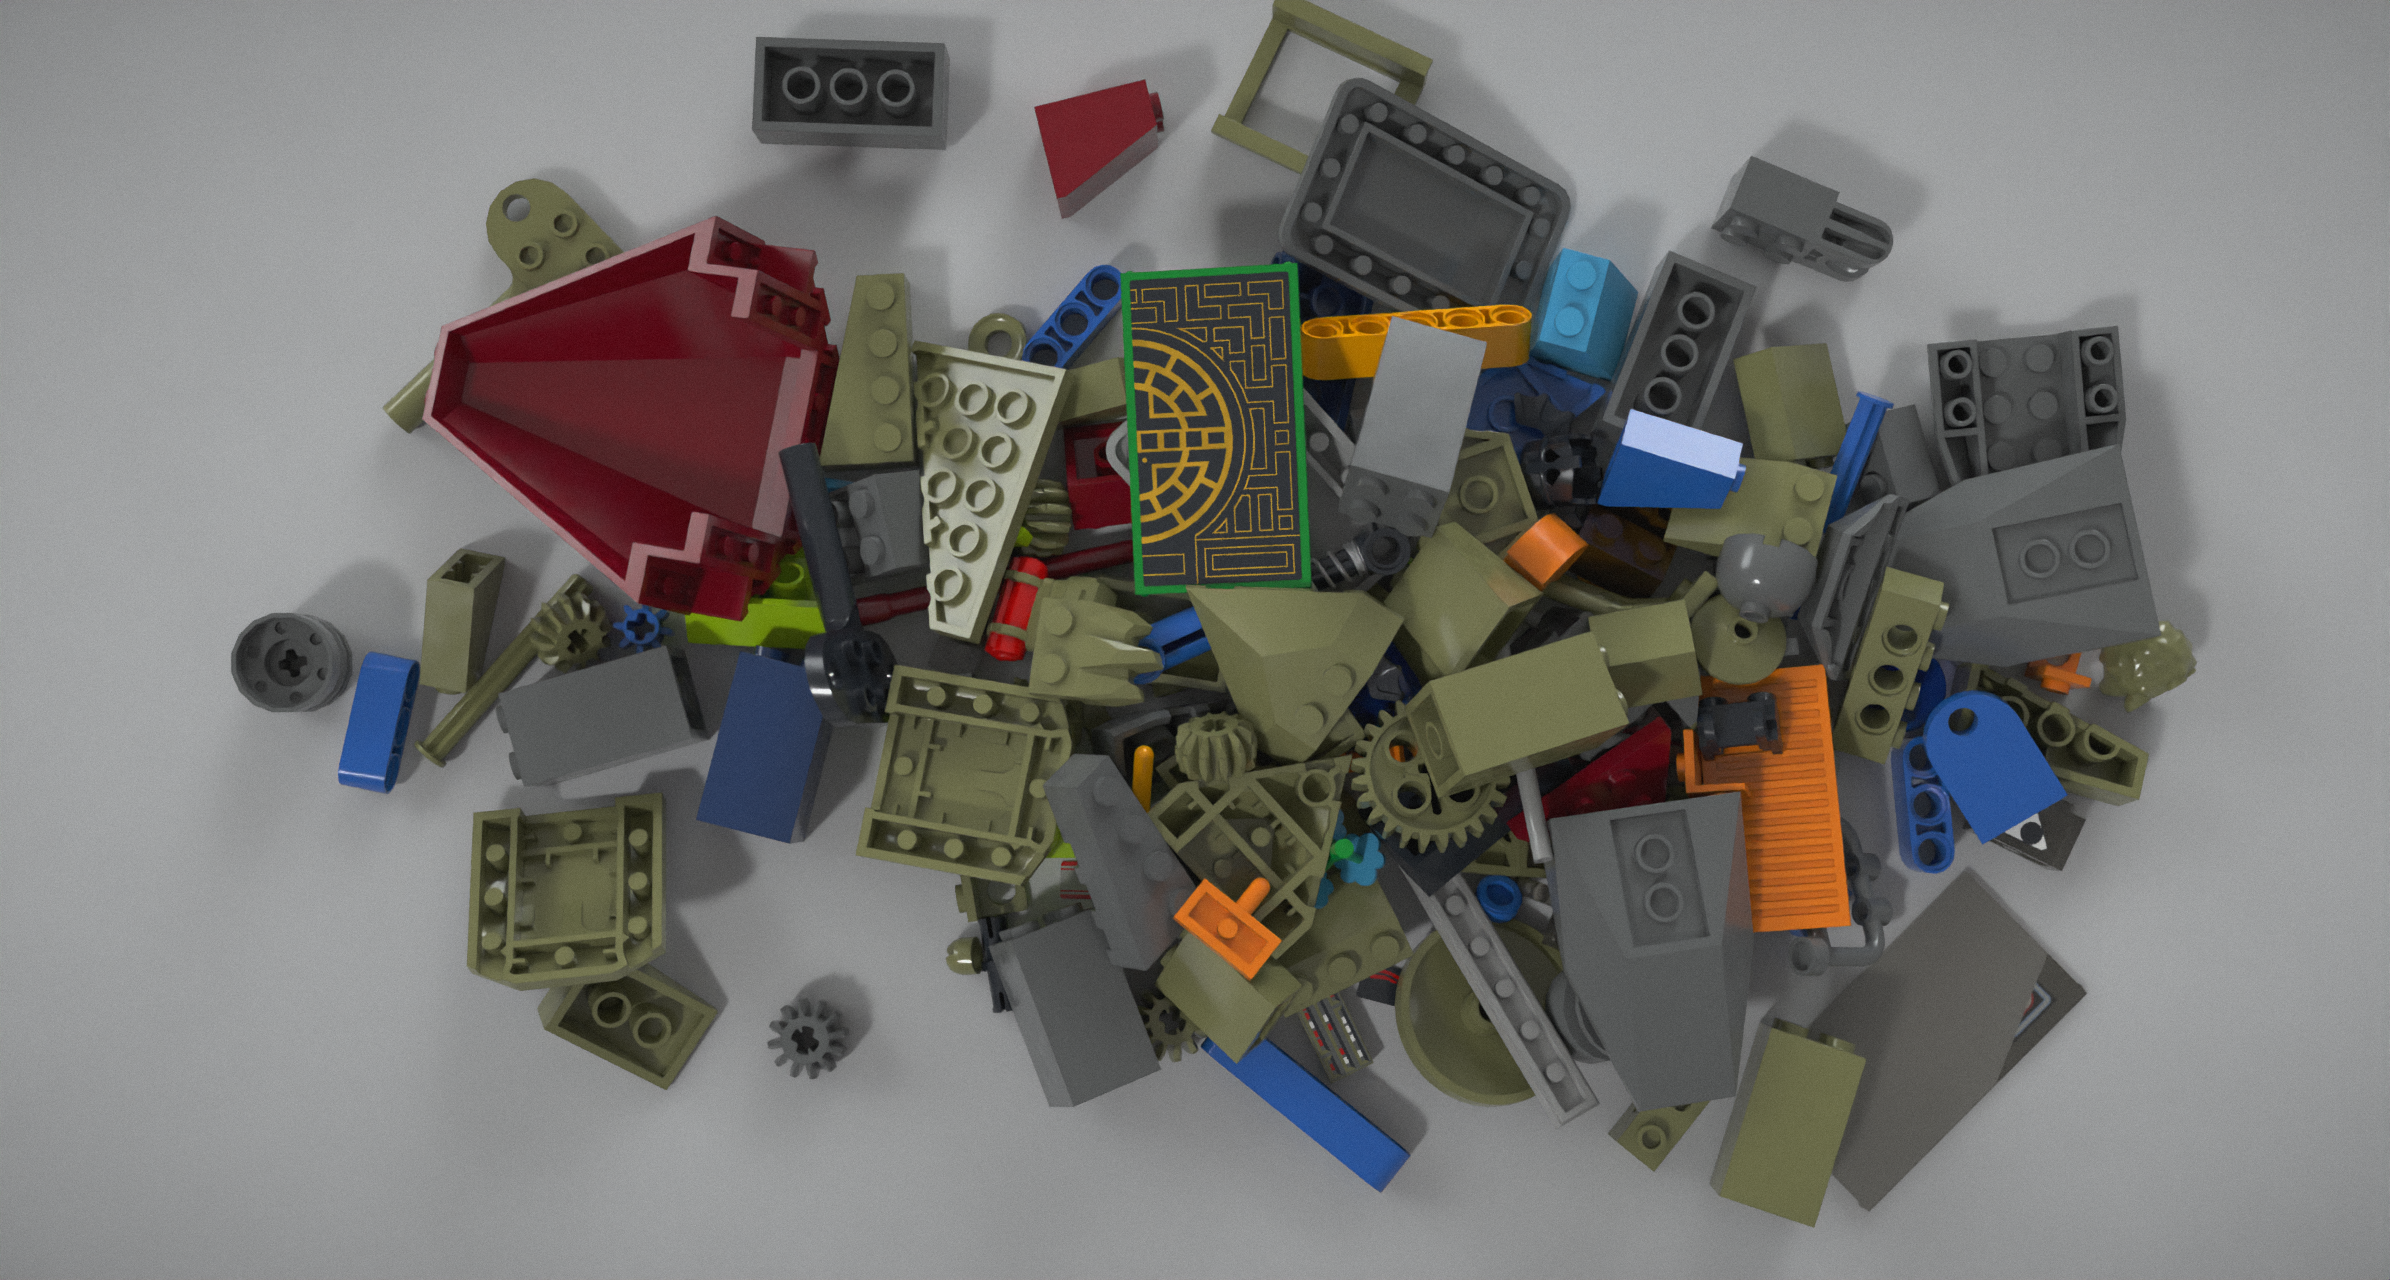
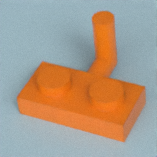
[1172,877,1282,981]

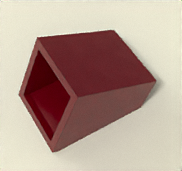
[1034,79,1165,219]

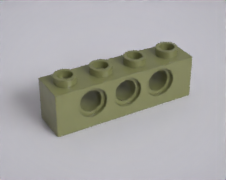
[1832,566,1949,764]

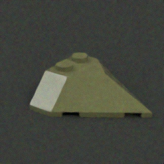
[1185,585,1404,766]
[1147,754,1352,960]

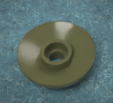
[1690,594,1786,685]

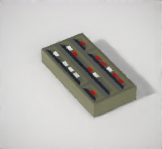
[1297,992,1374,1084]

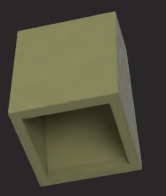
[1384,521,1544,676]

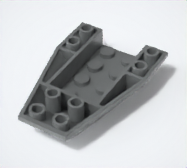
[1927,326,2126,487]

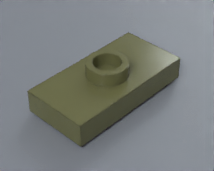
[1668,571,1718,620]

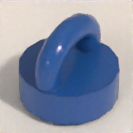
[1474,875,1523,923]

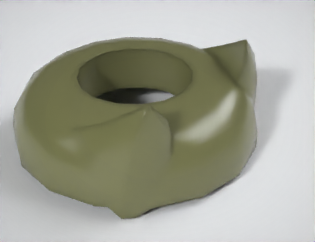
[968,313,1027,361]

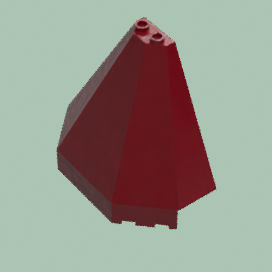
[422,216,840,622]

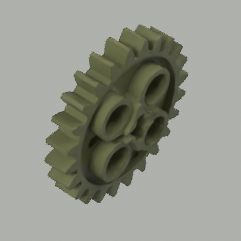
[1350,700,1510,853]

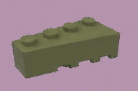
[820,273,919,473]

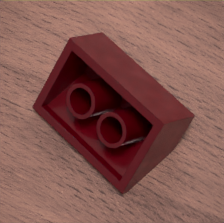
[1063,422,1132,530]

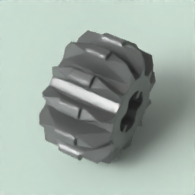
[767,997,850,1079]

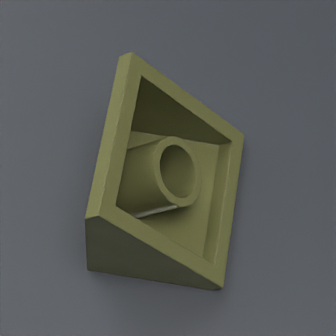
[1588,599,1703,708]

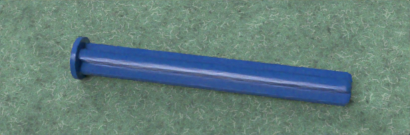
[1789,391,1894,620]

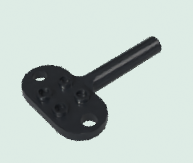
[778,443,898,729]

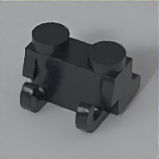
[1697,692,1783,761]

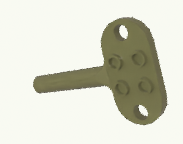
[382,178,624,434]

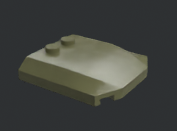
[855,665,1076,887]
[467,792,666,991]

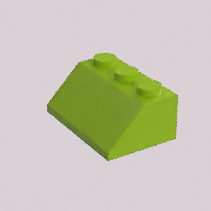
[685,547,825,649]

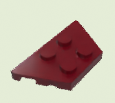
[1506,716,1671,842]

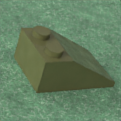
[1663,457,1838,558]
[537,963,718,1090]

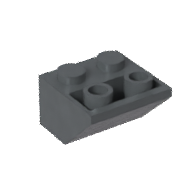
[829,470,930,586]

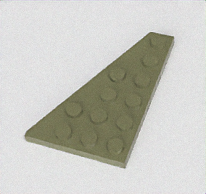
[911,340,1075,644]

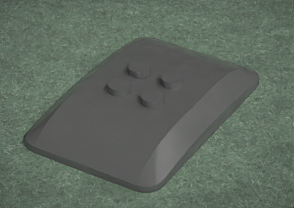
[1278,78,1571,312]

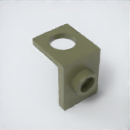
[955,875,1029,923]

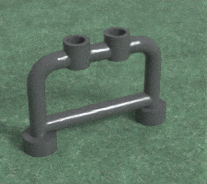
[1788,817,1893,976]

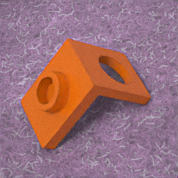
[2024,652,2092,695]
[1676,729,1751,800]

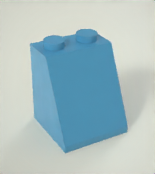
[1529,248,1638,382]

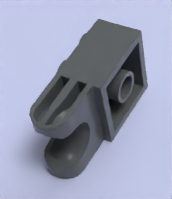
[1711,156,1893,282]

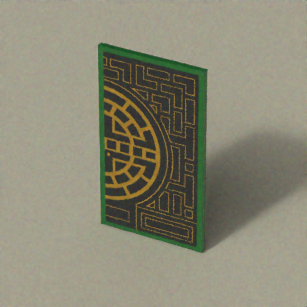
[1120,261,1312,597]

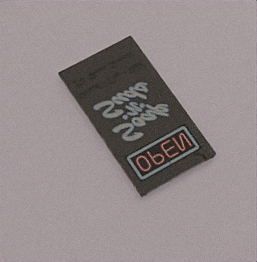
[1806,871,2087,1212]

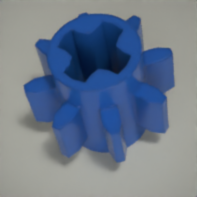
[613,605,675,654]

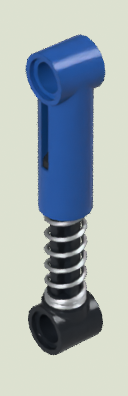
[1134,522,1411,684]

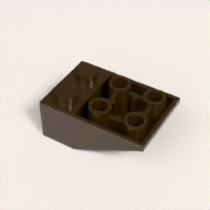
[1568,465,1678,598]

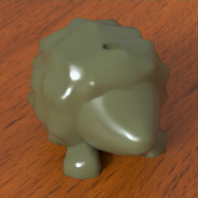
[2099,621,2197,713]

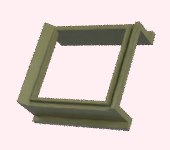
[1211,0,1433,175]

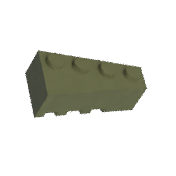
[1948,662,2149,806]

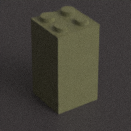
[1404,631,1629,799]
[1709,1017,1867,1228]

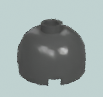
[1716,533,1818,623]

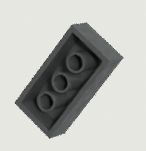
[752,37,950,150]
[1590,250,1757,444]

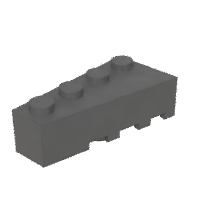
[1042,754,1196,971]

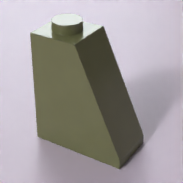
[1055,357,1127,431]
[419,548,506,695]

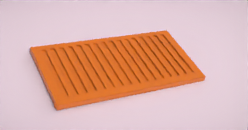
[1698,664,1851,933]

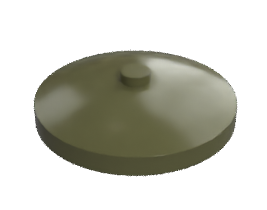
[1395,919,1563,1107]

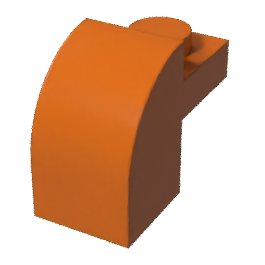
[1503,513,1589,592]

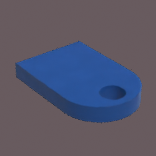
[1923,690,2068,845]

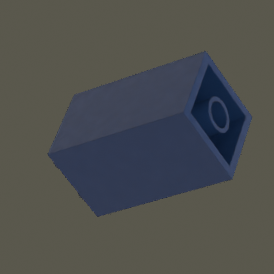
[696,645,834,844]

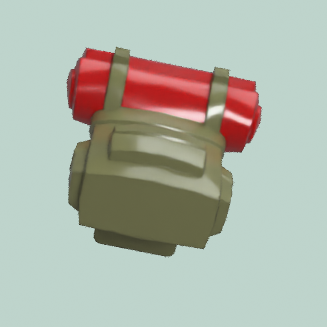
[985,556,1117,662]

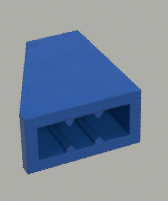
[1597,409,1746,509]

